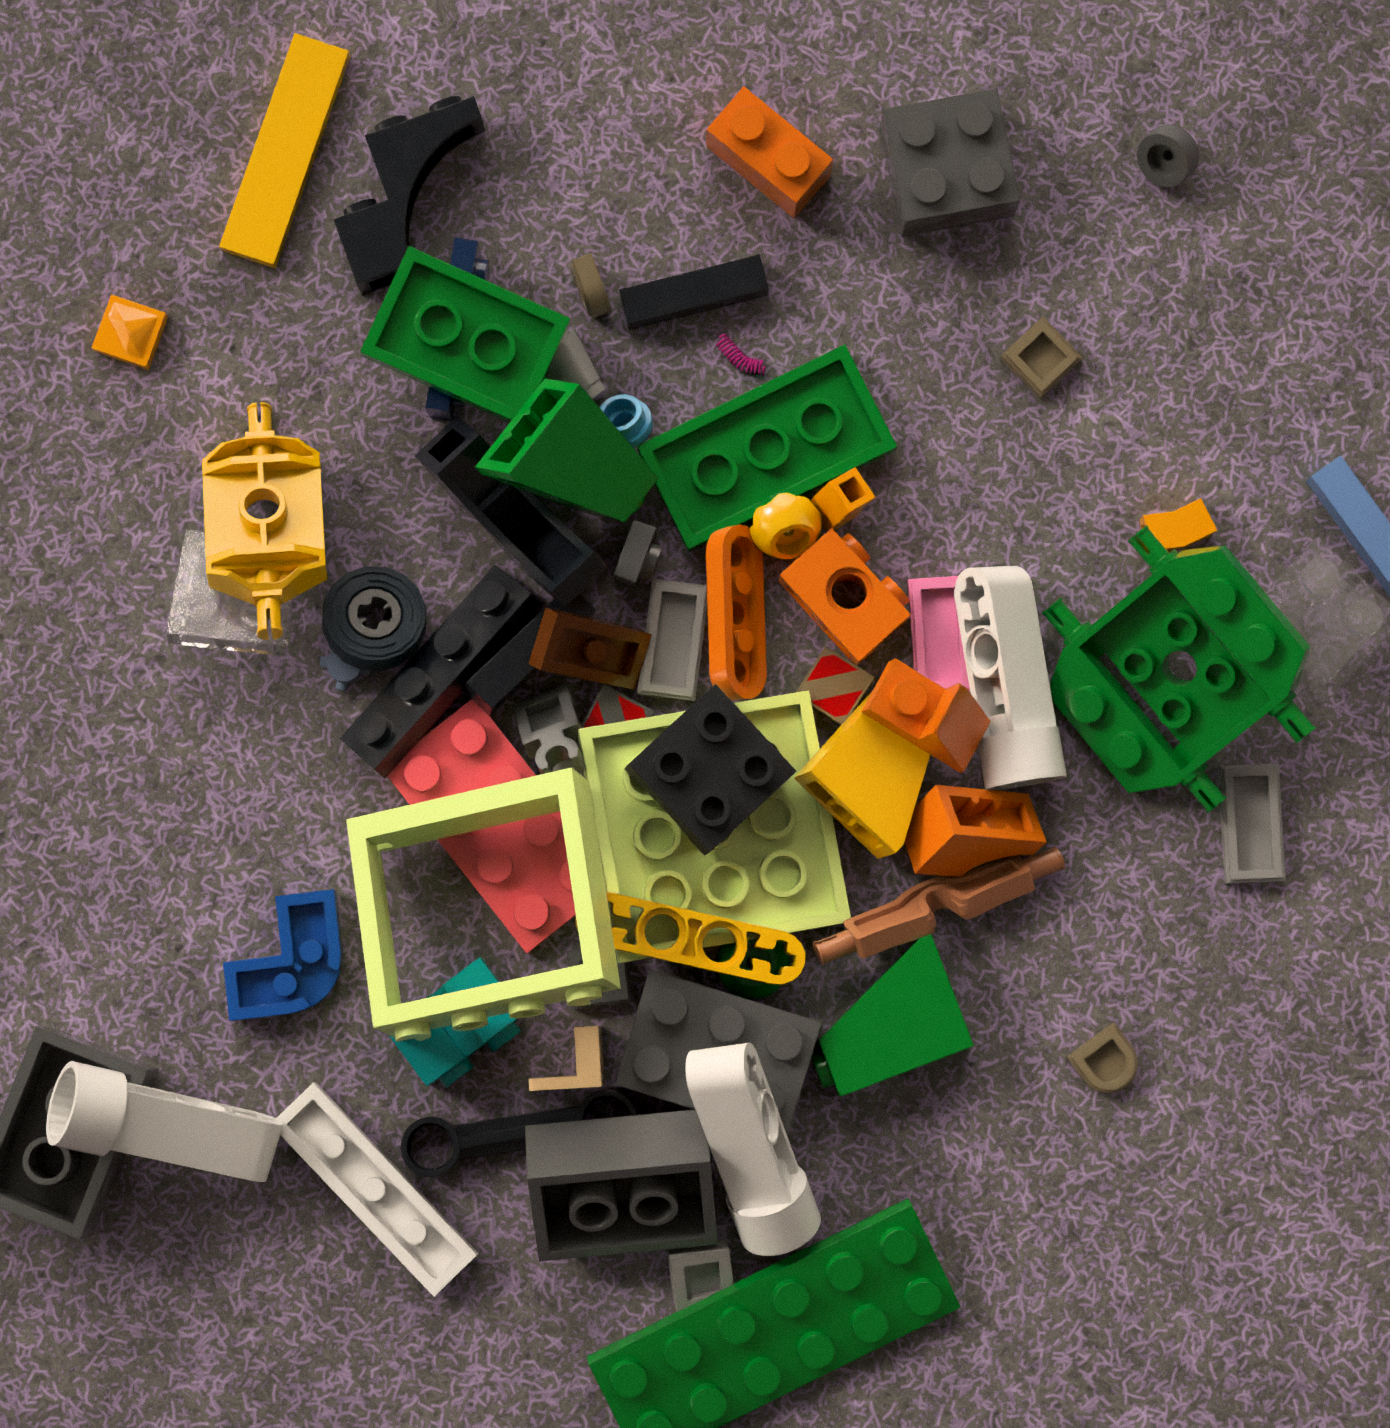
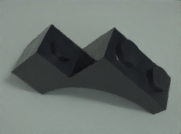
[333,96,485,296]
[415,416,608,607]

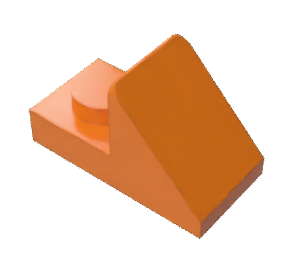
[861,658,991,773]

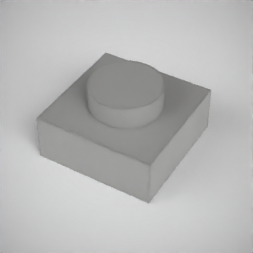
[667,1239,734,1312]

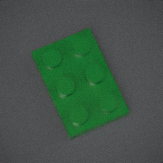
[360,246,570,423]

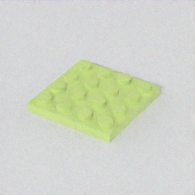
[578,690,851,964]

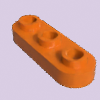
[706,525,767,701]

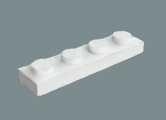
[276,1082,479,1297]

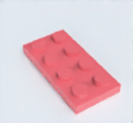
[388,699,576,954]

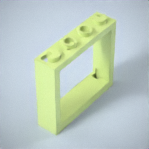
[346,767,621,1042]

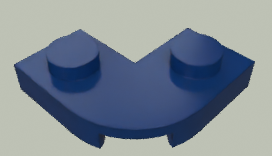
[223,889,343,1021]

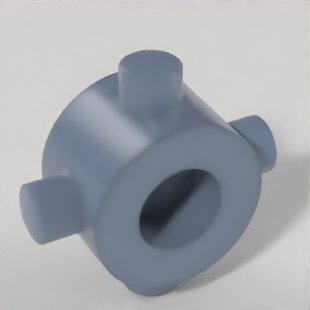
[320,651,370,691]

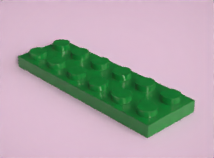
[586,1198,961,1428]

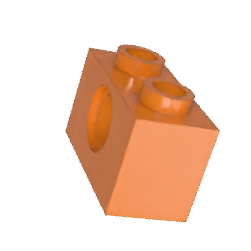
[778,528,911,666]

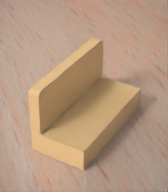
[528,1026,605,1091]

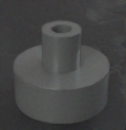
[1137,124,1199,187]

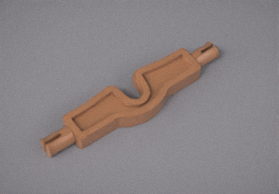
[813,846,1065,966]

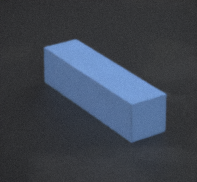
[1306,455,1390,597]

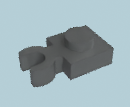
[512,684,585,774]

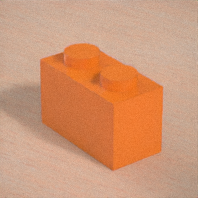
[706,86,833,219]

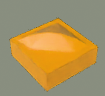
[92,294,168,370]

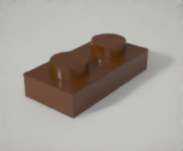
[528,608,652,690]

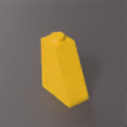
[794,690,930,859]

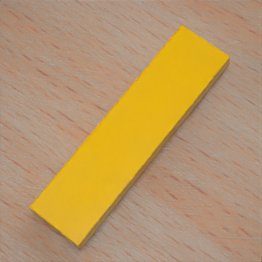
[219,33,350,269]

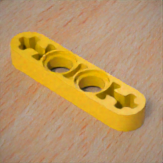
[576,892,805,984]

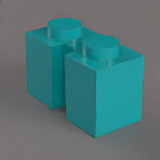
[389,957,521,1088]

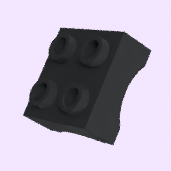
[624,684,796,856]

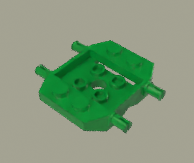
[1042,525,1316,813]

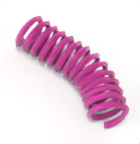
[716,334,766,376]

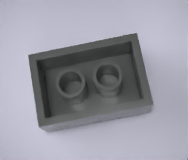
[615,969,822,1135]
[0,1026,159,1240]
[525,1110,718,1261]

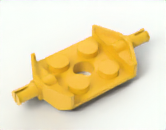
[202,402,328,640]

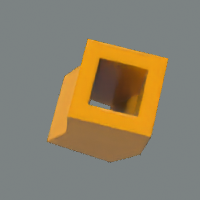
[811,467,876,533]
[1140,498,1217,552]

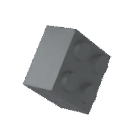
[880,88,1020,237]

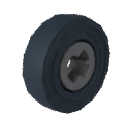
[322,566,427,671]

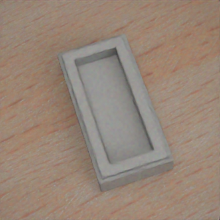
[637,578,707,702]
[1218,764,1286,884]

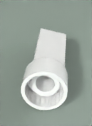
[954,566,1067,790]
[686,1043,821,1256]
[46,1061,284,1182]

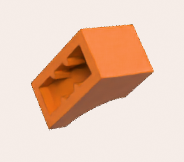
[904,785,1047,877]

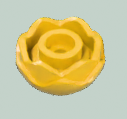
[750,493,822,559]

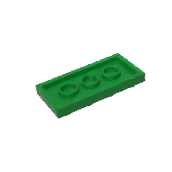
[637,344,897,553]

